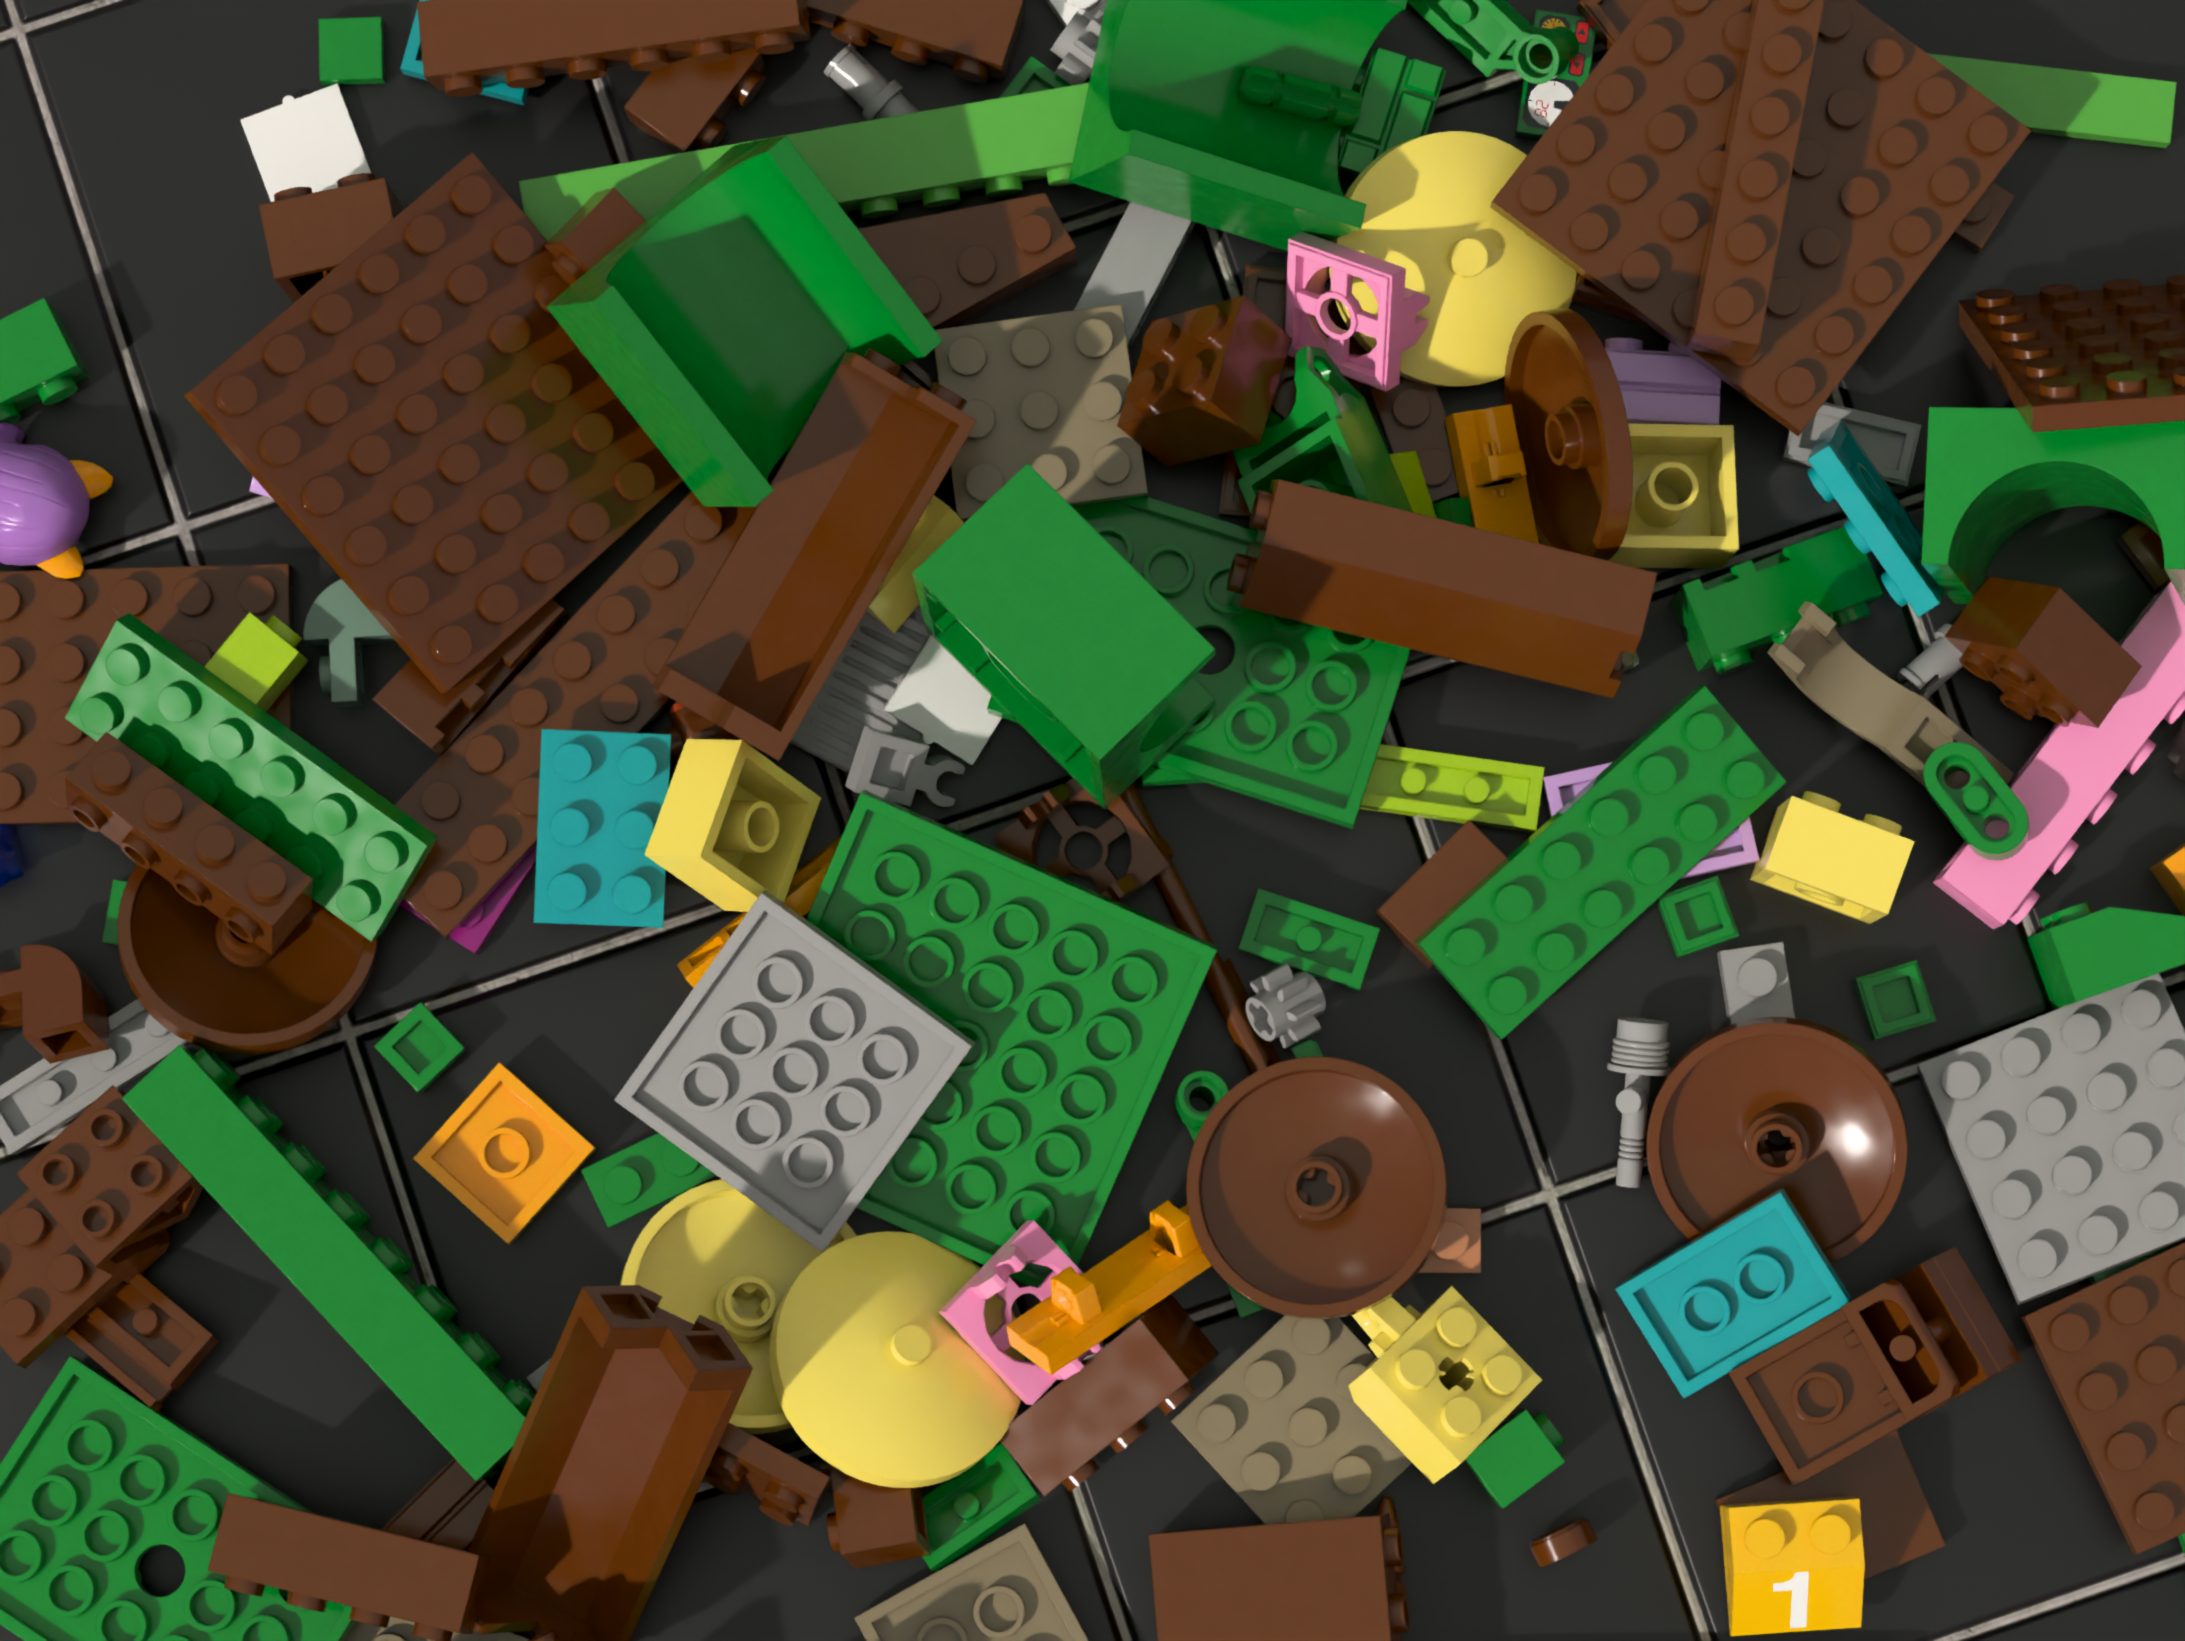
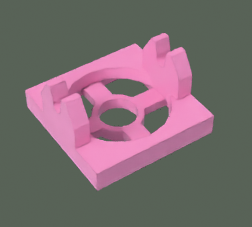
[1284,231,1430,392]
[939,1220,1104,1405]

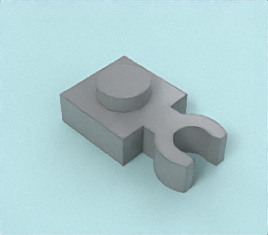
[845,726,965,807]

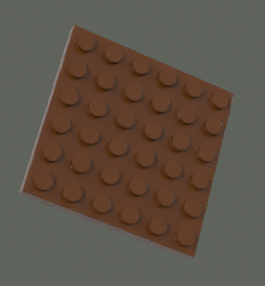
[1490,0,2031,436]
[184,152,683,694]

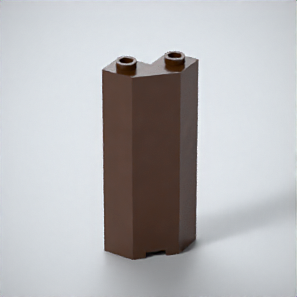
[651,348,977,761]
[1226,479,1657,698]
[468,1285,753,1641]

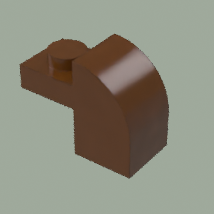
[0,944,110,1064]

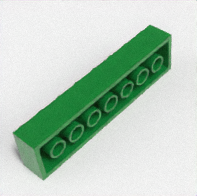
[121,1045,536,1481]

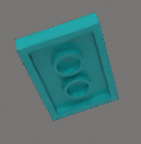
[1807,419,1944,617]
[534,729,671,928]
[1615,1187,1851,1399]

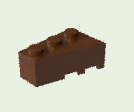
[858,193,1077,330]
[1000,1294,1219,1496]

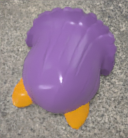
[0,422,114,579]

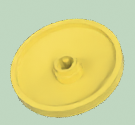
[1329,131,1577,387]
[620,1179,857,1434]
[769,1231,1026,1488]

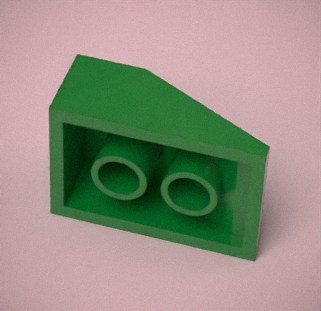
[2027,901,2185,1010]

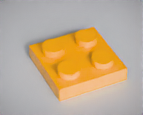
[413,1062,597,1245]

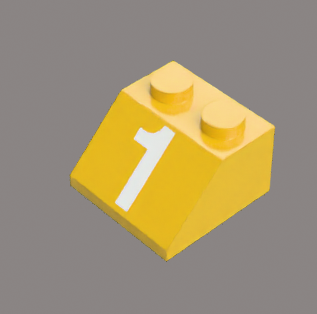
[1720,1496,1865,1636]

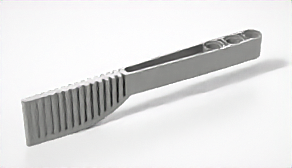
[790,202,1196,774]

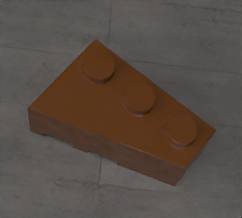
[372,598,571,756]

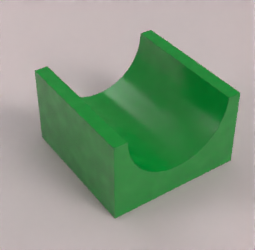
[1068,0,1407,251]
[546,136,943,507]
[1921,407,2185,605]
[912,463,1215,809]

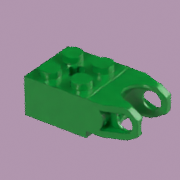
[1233,346,1414,531]

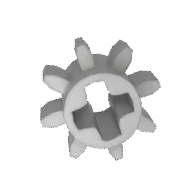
[1050,8,1104,85]
[1246,963,1326,1048]

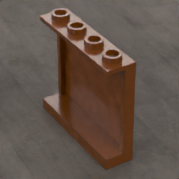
[1149,1513,1410,1641]

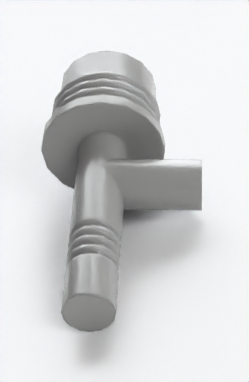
[1607,1017,1671,1188]

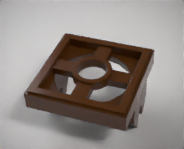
[993,778,1173,903]

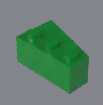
[1669,526,1883,676]

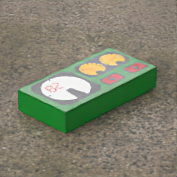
[1515,9,1596,140]

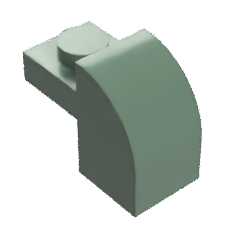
[303,579,397,710]

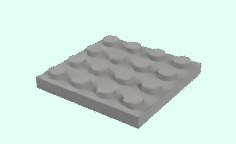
[614,890,975,1253]
[1917,973,2185,1305]

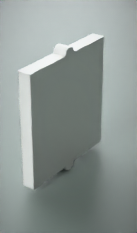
[240,83,372,202]
[883,634,1002,766]

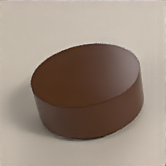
[1529,1517,1598,1567]

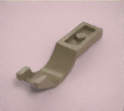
[1767,601,2014,789]

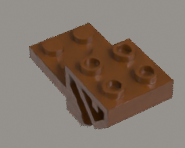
[0,1085,203,1369]
[1728,1246,2022,1487]

